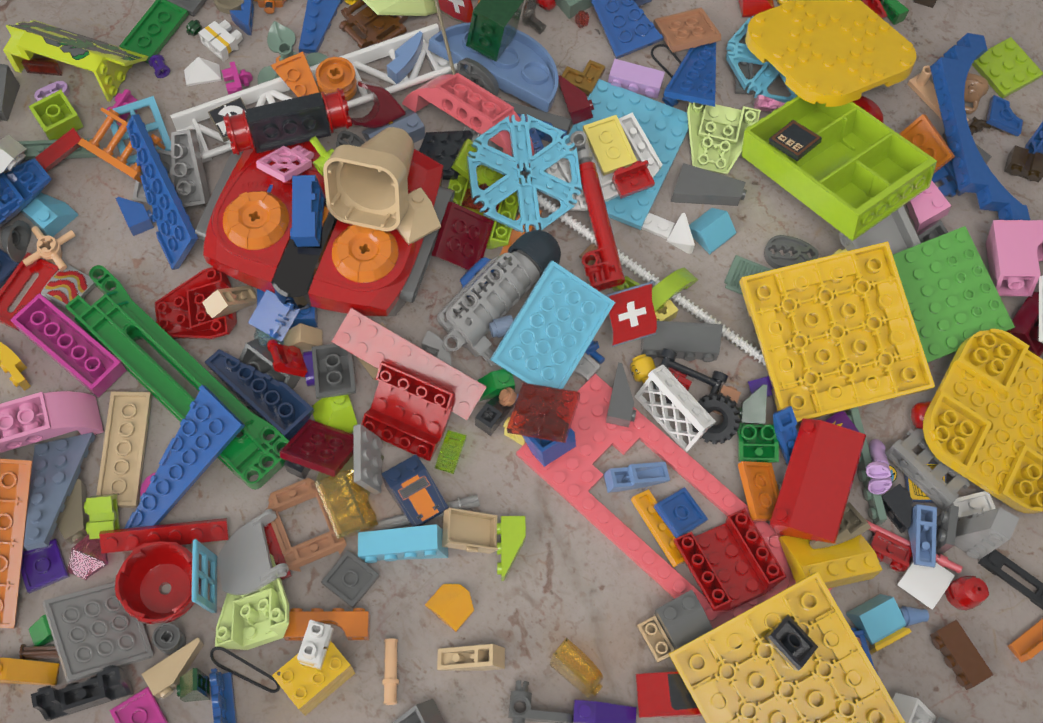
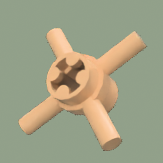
[22,226,75,271]

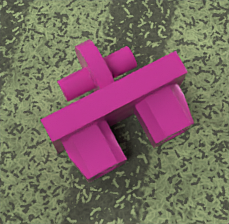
[222,61,253,95]
[106,89,138,126]

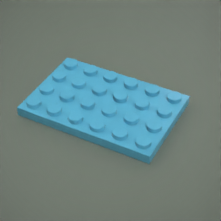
[490,261,615,401]

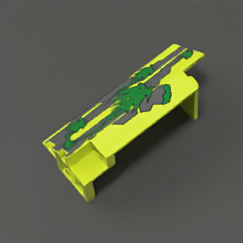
[3,20,149,102]

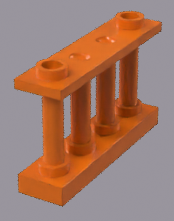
[78,107,166,184]

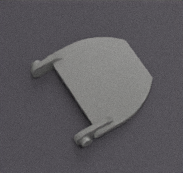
[217,509,289,595]

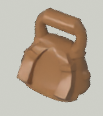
[964,73,989,114]

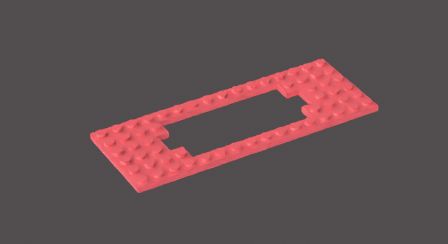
[516,374,832,629]

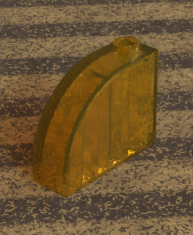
[550,638,603,698]

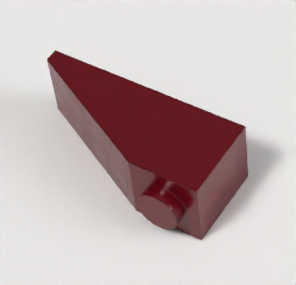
[558,75,595,125]

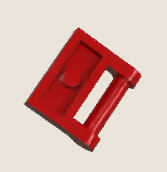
[266,340,307,377]

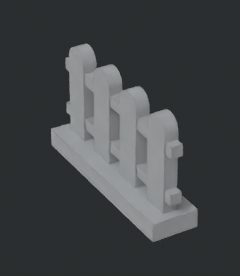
[885,429,971,510]

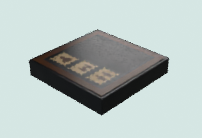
[769,120,822,161]

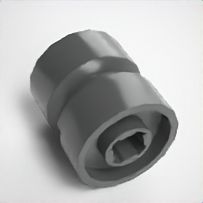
[152,623,186,655]

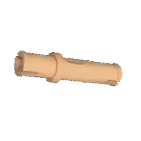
[382,638,399,705]

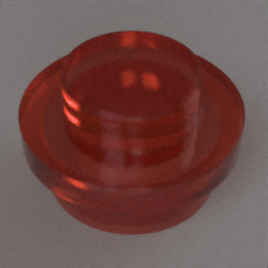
[575,10,589,28]

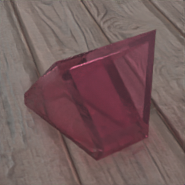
[67,535,108,581]

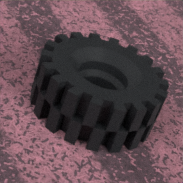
[692,393,741,444]

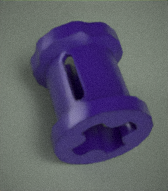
[148,55,170,78]

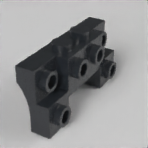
[31,665,134,721]

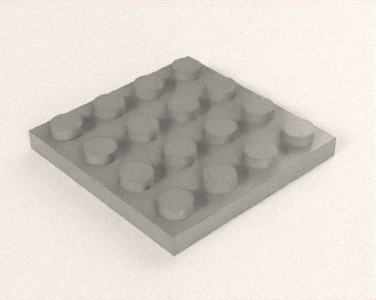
[42,582,153,683]

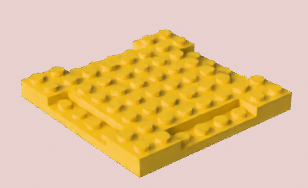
[739,242,935,423]
[668,572,905,723]

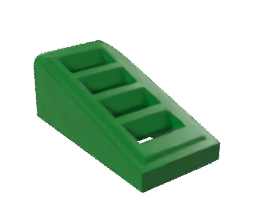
[880,0,909,25]

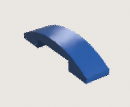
[773,406,798,466]

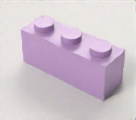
[608,59,665,99]

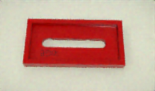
[0,252,59,331]

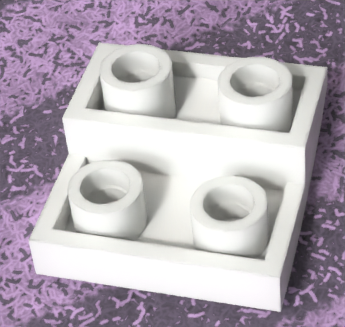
[897,560,955,610]

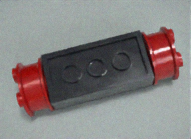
[223,88,352,155]

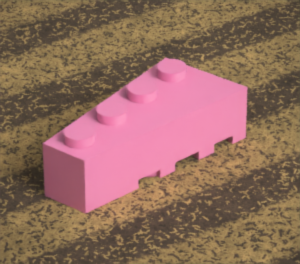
[906,181,951,232]

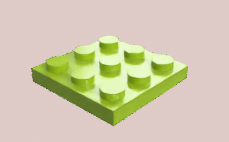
[972,37,1043,99]

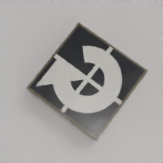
[208,97,248,142]

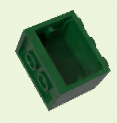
[466,0,524,62]

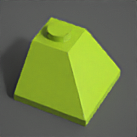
[311,394,358,434]

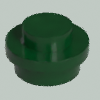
[186,20,202,36]

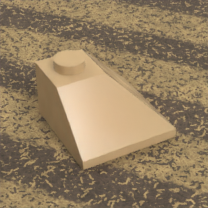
[396,187,441,245]

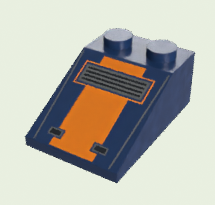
[381,454,449,527]

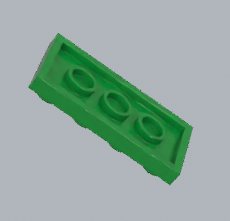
[119,0,189,64]

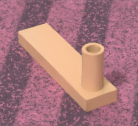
[907,65,969,121]

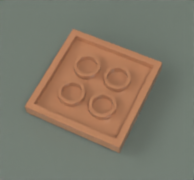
[654,7,721,53]

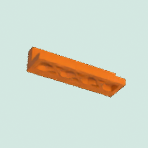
[1008,618,1043,663]

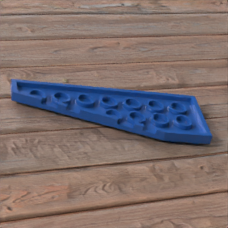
[126,114,198,270]

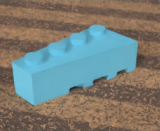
[358,524,448,563]

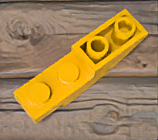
[0,342,31,391]

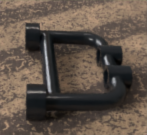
[654,348,728,404]

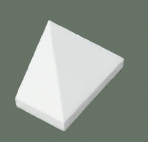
[184,57,222,86]
[666,213,695,254]

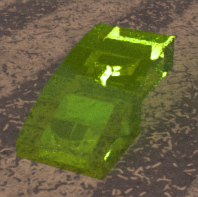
[435,430,467,474]

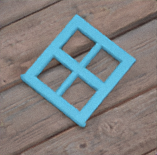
[106,96,171,165]
[191,539,217,613]

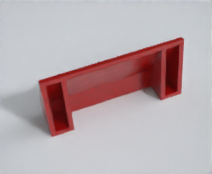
[770,418,866,544]

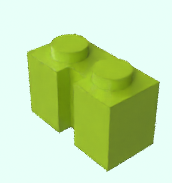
[84,494,120,539]

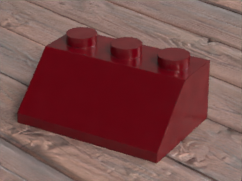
[1006,292,1043,357]

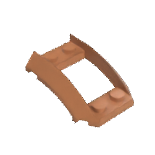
[266,478,347,572]

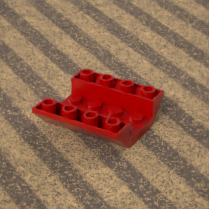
[361,361,455,461]
[673,508,787,611]

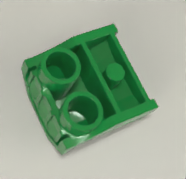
[737,423,779,463]

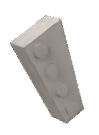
[954,508,1019,560]

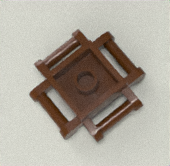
[339,0,408,49]

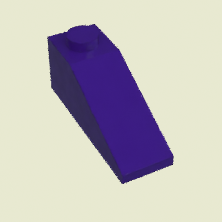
[572,700,637,723]

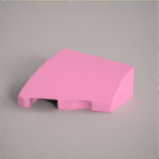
[754,95,785,113]

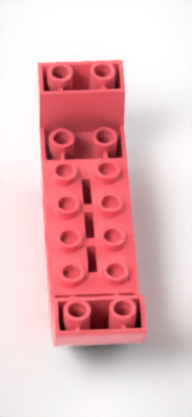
[402,73,534,169]

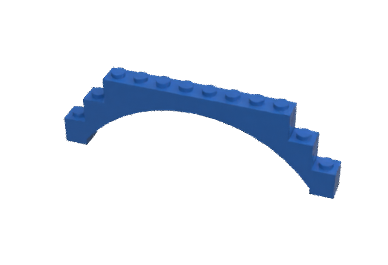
[930,33,1030,220]

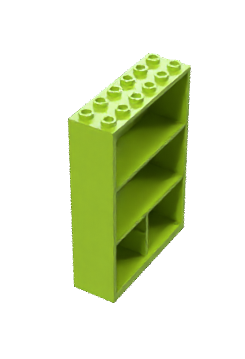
[742,96,937,241]

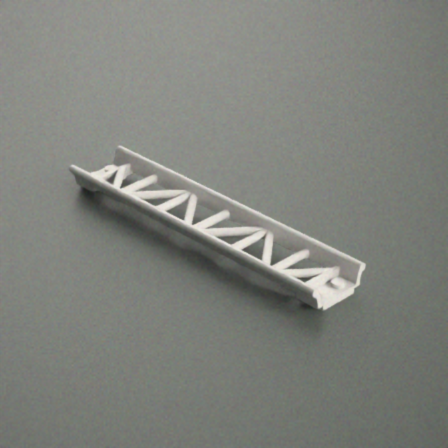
[170,23,457,163]

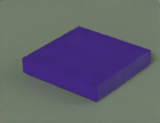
[21,539,70,594]

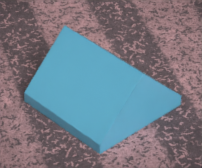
[689,208,737,255]
[846,594,906,645]

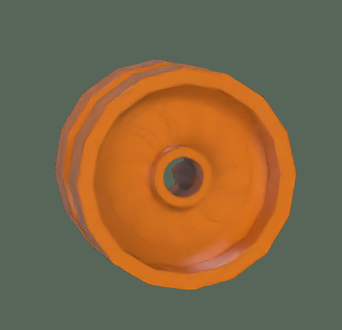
[316,57,357,101]

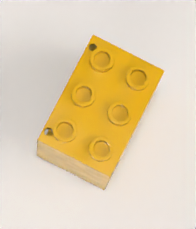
[272,640,355,716]

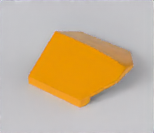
[425,584,474,632]

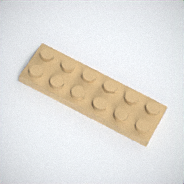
[96,392,152,508]

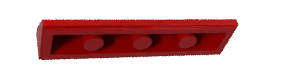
[35,128,82,172]

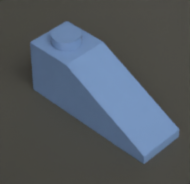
[908,504,937,568]

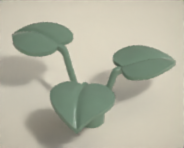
[257,21,329,85]

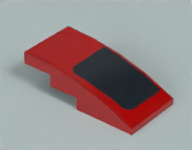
[636,672,702,718]

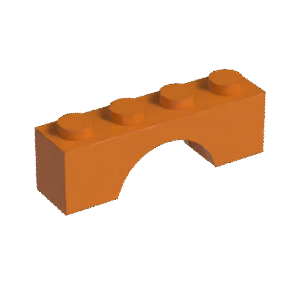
[283,608,370,641]

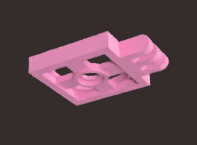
[256,145,314,183]

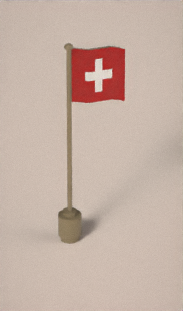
[434,0,473,122]

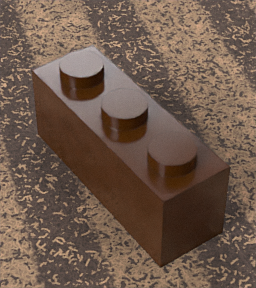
[930,619,994,690]

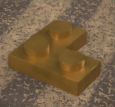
[562,60,605,95]

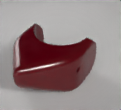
[351,81,406,128]

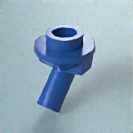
[585,340,605,364]

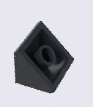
[764,615,818,671]

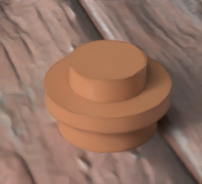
[499,387,517,406]

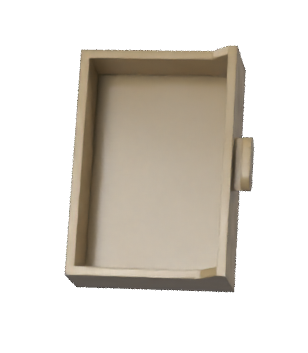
[442,508,498,554]

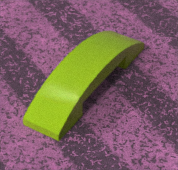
[652,267,698,313]

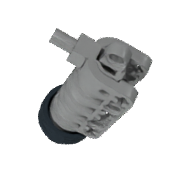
[437,230,561,367]

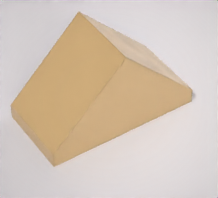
[284,323,323,350]

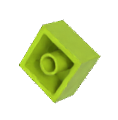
[28,90,84,140]

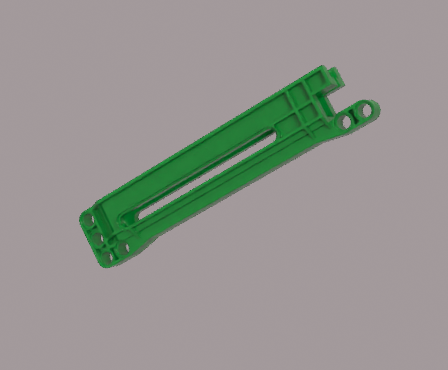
[65,265,289,490]

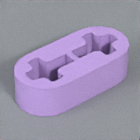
[34,81,70,101]

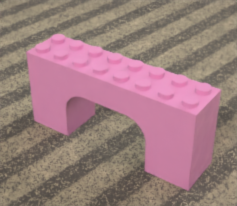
[986,220,1043,297]

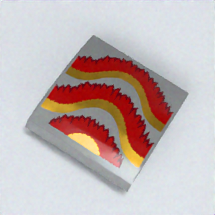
[41,264,96,309]

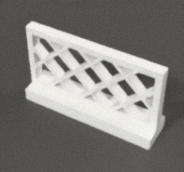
[634,365,716,453]

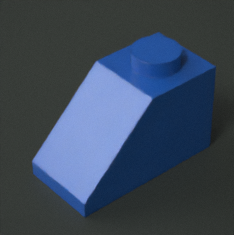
[116,197,154,236]

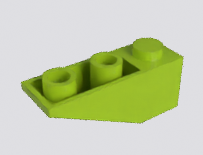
[497,516,526,581]

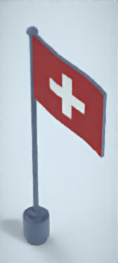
[489,280,657,347]

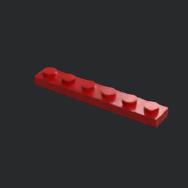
[99,518,229,554]

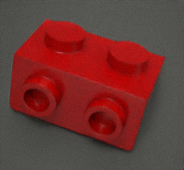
[612,160,655,199]
[869,531,912,572]

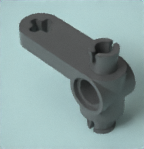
[508,680,573,723]

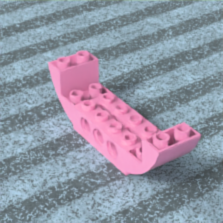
[0,391,104,453]

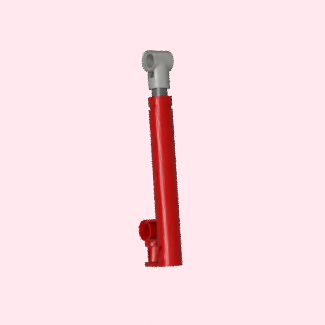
[570,131,625,291]

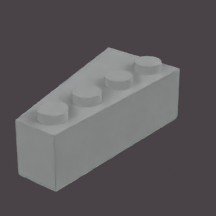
[170,129,210,207]

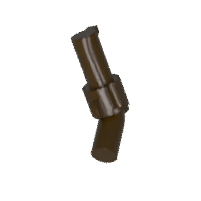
[969,117,992,135]

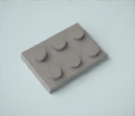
[354,424,383,495]

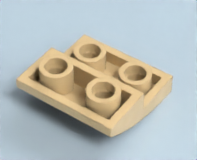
[637,616,675,663]

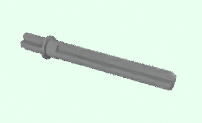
[373,495,480,531]

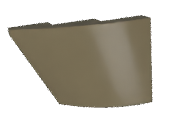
[810,502,871,549]

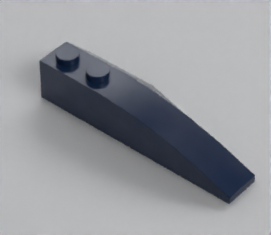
[205,349,314,441]

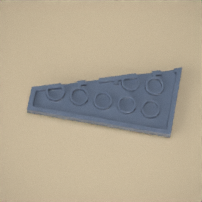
[24,432,96,551]

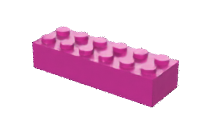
[11,293,127,398]

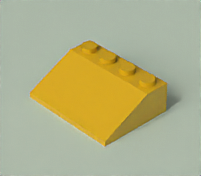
[779,534,882,589]

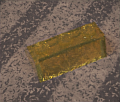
[314,470,379,539]

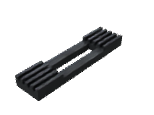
[978,549,1043,610]

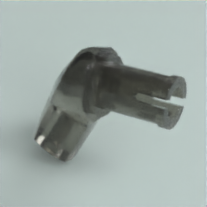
[522,0,547,34]

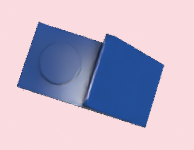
[230,0,254,35]

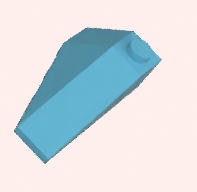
[21,192,79,237]

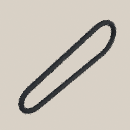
[651,44,681,78]
[210,647,280,693]

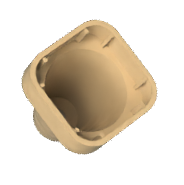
[323,127,414,231]

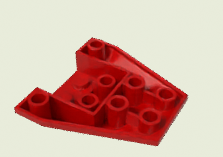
[155,267,237,339]

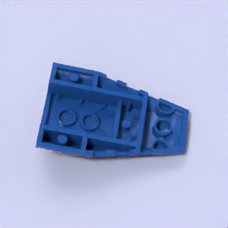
[0,158,52,227]

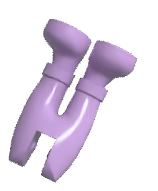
[866,439,892,495]

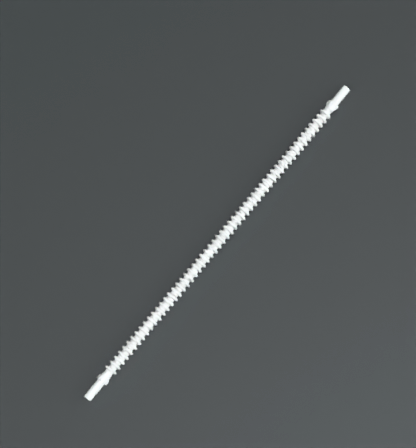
[519,181,766,366]

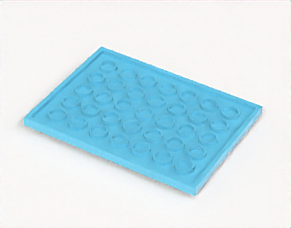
[565,79,689,230]

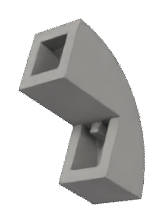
[422,331,452,366]

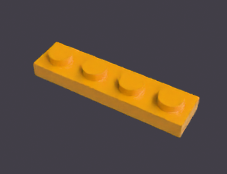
[631,489,685,567]

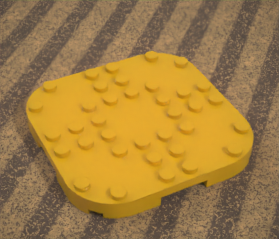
[745,0,916,107]
[923,329,1043,514]

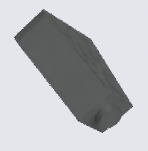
[0,64,20,121]

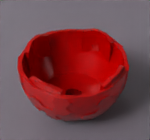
[115,541,201,624]

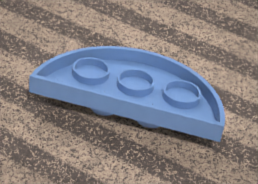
[428,22,558,112]

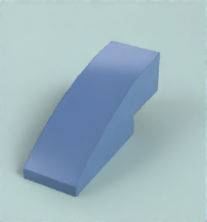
[387,31,423,84]
[604,462,670,493]

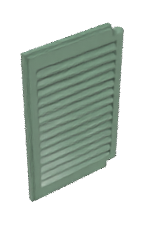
[724,255,773,295]

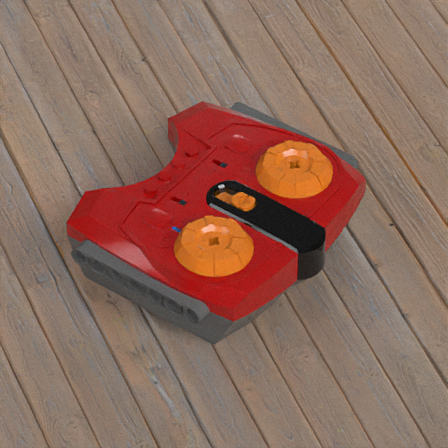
[195,138,455,316]

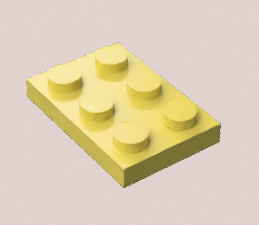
[583,115,637,176]

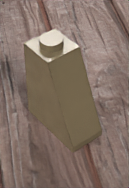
[56,478,89,545]

